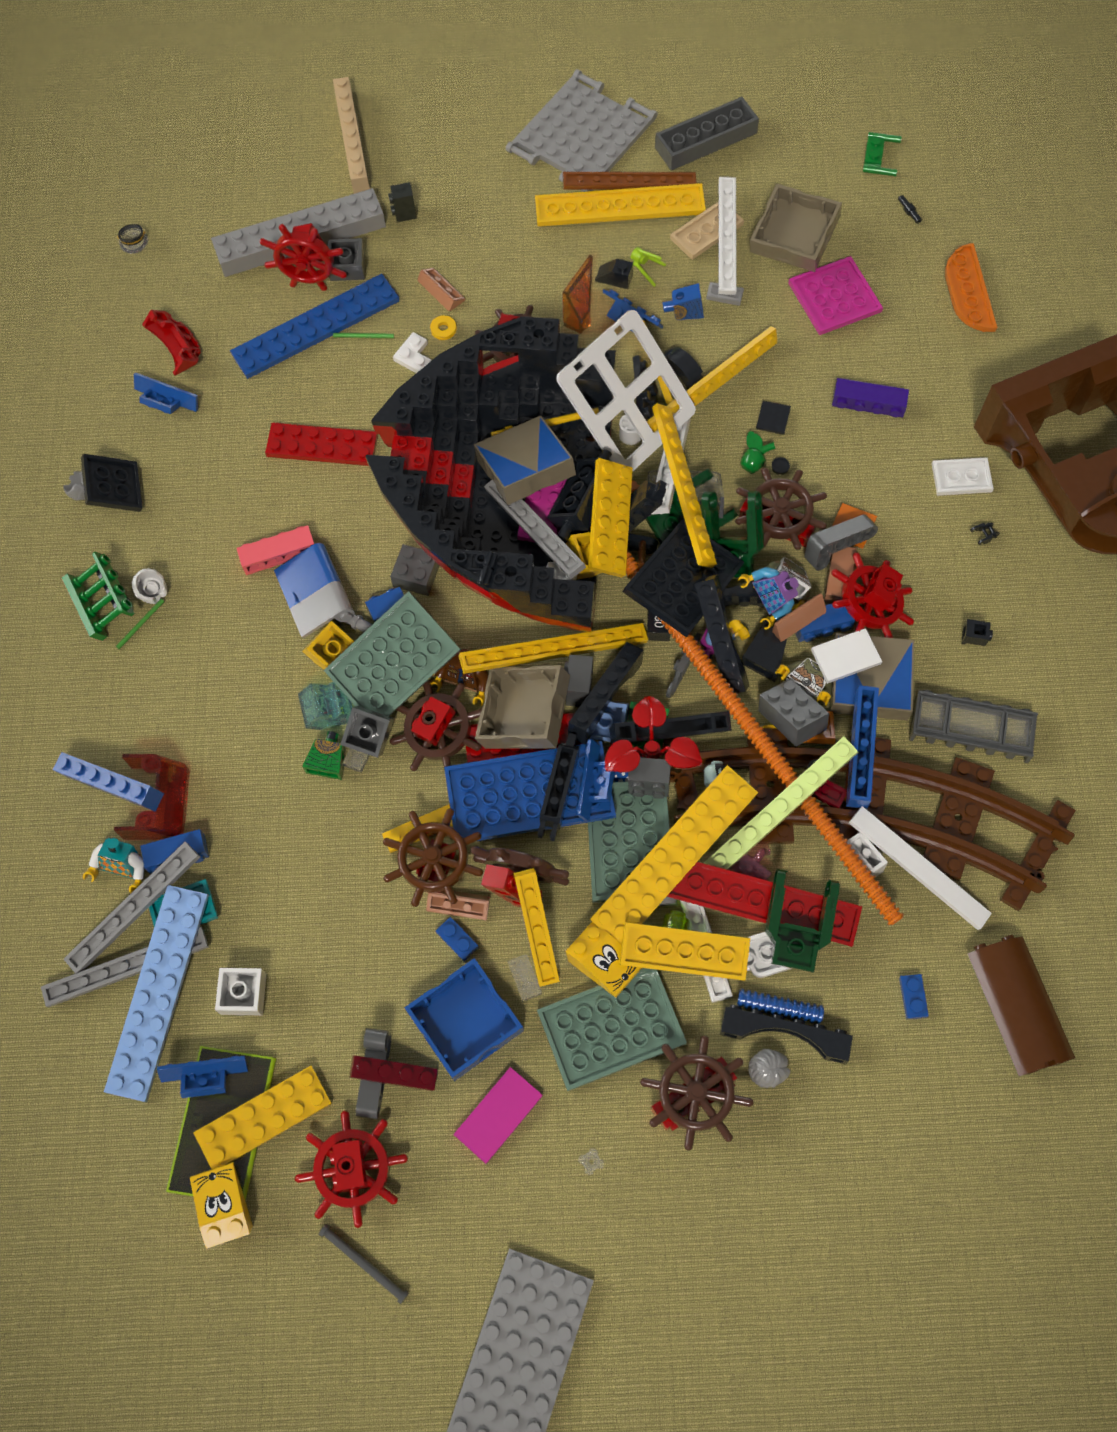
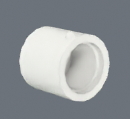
[619,414,641,445]

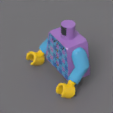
[738,567,799,629]

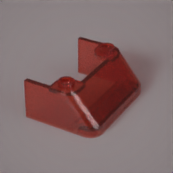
[114,754,190,840]

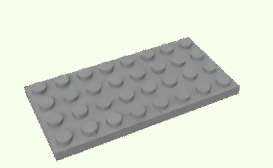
[447,1249,594,1432]

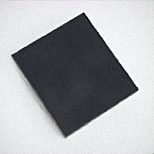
[756,401,791,435]

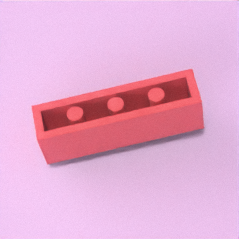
[236,525,314,575]

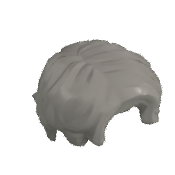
[63,470,85,501]
[748,1049,790,1088]

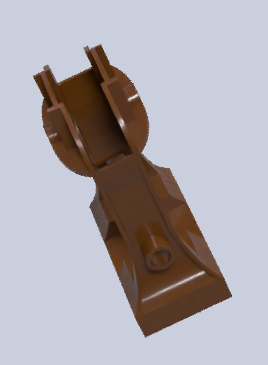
[974,334,1117,555]

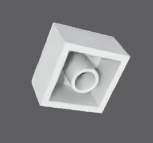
[215,968,267,1016]

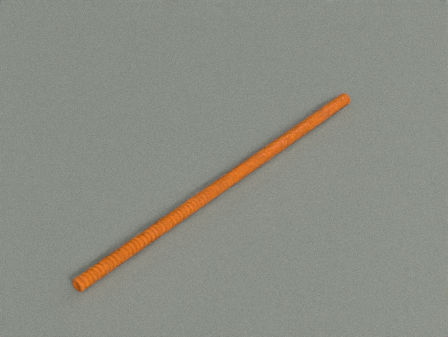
[590,527,904,926]

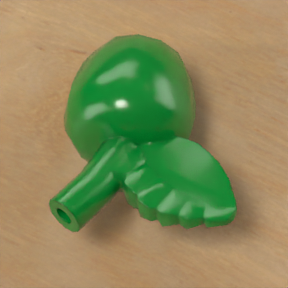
[740,431,776,474]

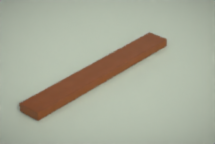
[562,172,697,190]

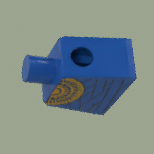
[663,283,704,320]

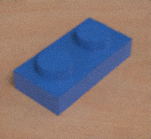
[435,917,479,962]
[899,974,929,1020]

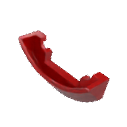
[142,309,201,376]

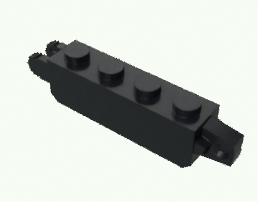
[628,480,667,533]
[537,733,579,841]

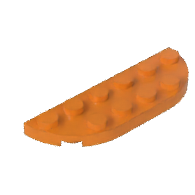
[945,243,997,332]

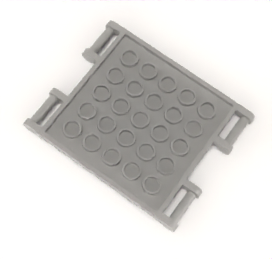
[506,69,658,192]

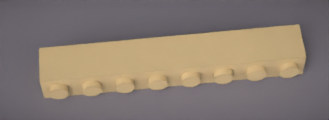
[333,77,370,194]

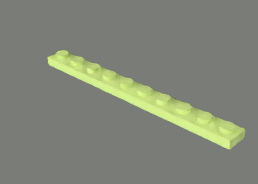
[704,736,859,870]

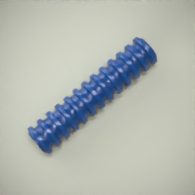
[737,989,824,1024]

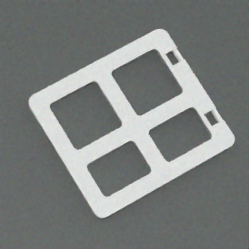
[556,310,696,472]

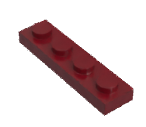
[349,1055,438,1091]

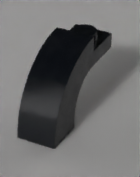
[663,347,703,389]

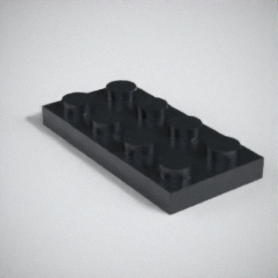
[632,355,659,421]

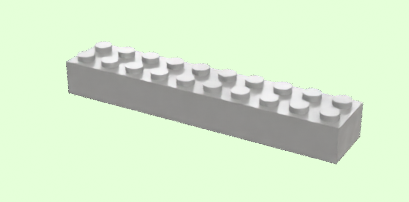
[211,188,386,277]

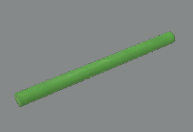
[333,333,394,338]
[116,599,165,649]

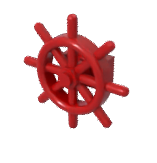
[259,223,347,291]
[831,553,914,638]
[295,1111,408,1228]

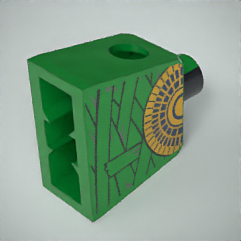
[302,731,345,780]

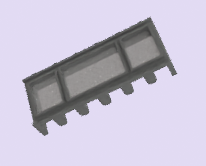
[909,690,1038,763]

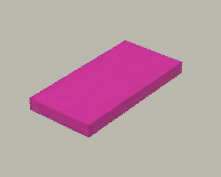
[453,1067,543,1164]

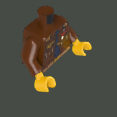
[430,649,489,707]

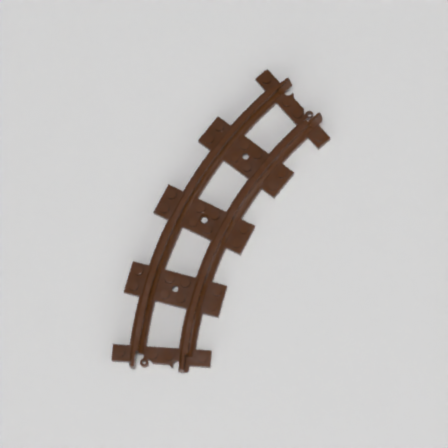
[663,728,1076,911]

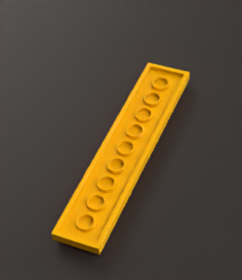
[535,183,706,227]
[590,765,758,945]

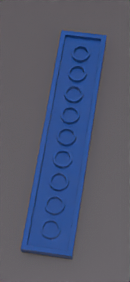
[230,274,399,379]

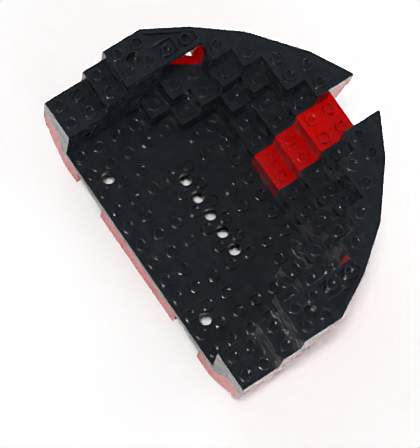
[366,317,616,632]

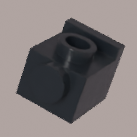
[961,619,993,646]

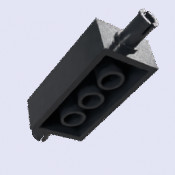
[547,449,612,544]

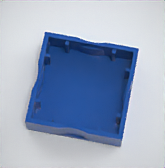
[404,958,524,1082]

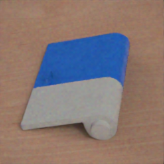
[274,543,355,639]

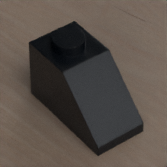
[595,259,633,289]

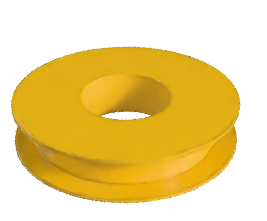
[430,315,457,340]

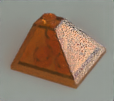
[562,255,593,334]

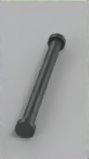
[318,1224,409,1304]

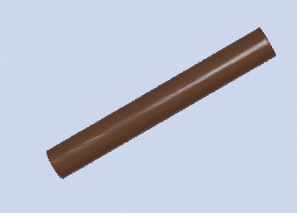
[638,540,646,569]

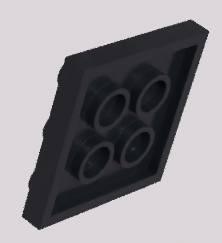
[81,453,143,512]

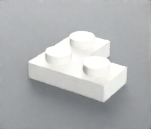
[393,332,432,373]

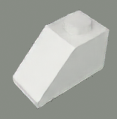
[847,832,888,877]

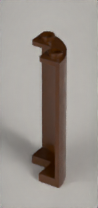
[968,934,1075,1076]

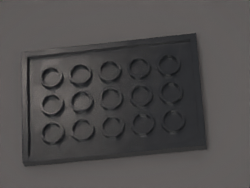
[623,519,745,637]

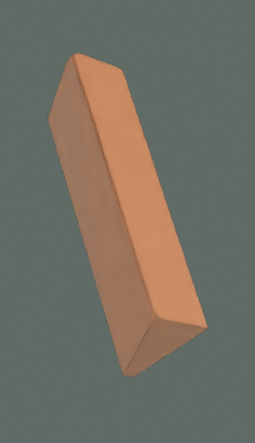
[417,268,465,311]
[773,593,826,642]
[426,891,491,920]

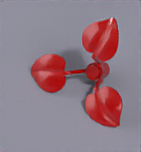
[605,696,702,773]

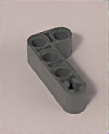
[804,514,878,571]
[356,1028,392,1119]

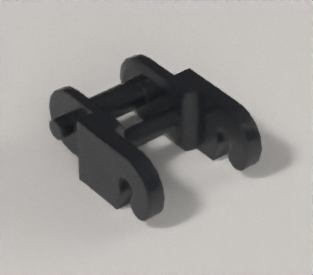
[970,522,999,545]

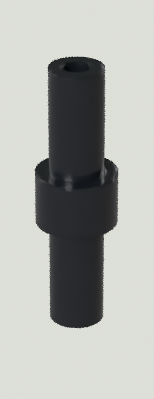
[898,195,922,224]

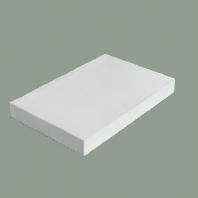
[932,457,994,496]
[811,628,882,684]

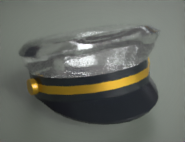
[117,224,148,254]

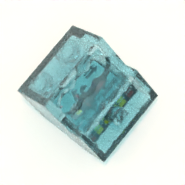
[298,682,352,730]

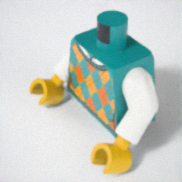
[83,838,144,893]

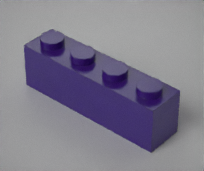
[832,378,909,418]

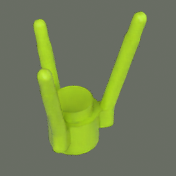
[631,247,666,287]

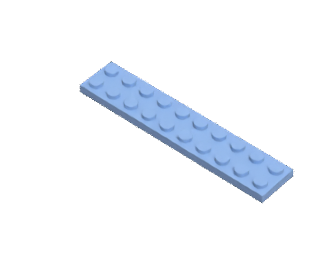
[104,885,209,1102]

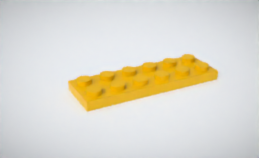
[588,458,633,578]
[620,922,750,981]
[193,1066,332,1169]

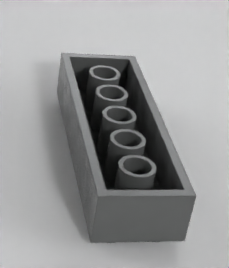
[655,97,759,171]

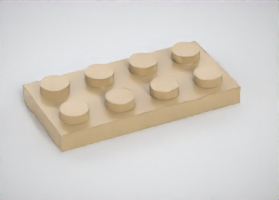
[670,202,744,260]

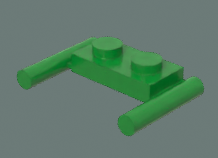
[863,132,902,177]

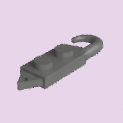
[666,633,702,698]

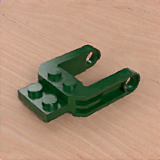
[645,468,739,544]
[701,491,764,577]
[765,869,840,973]

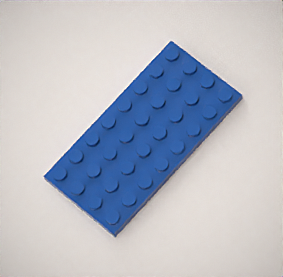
[444,741,616,841]

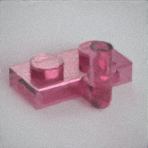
[731,848,773,880]

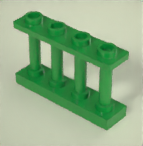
[62,551,135,641]

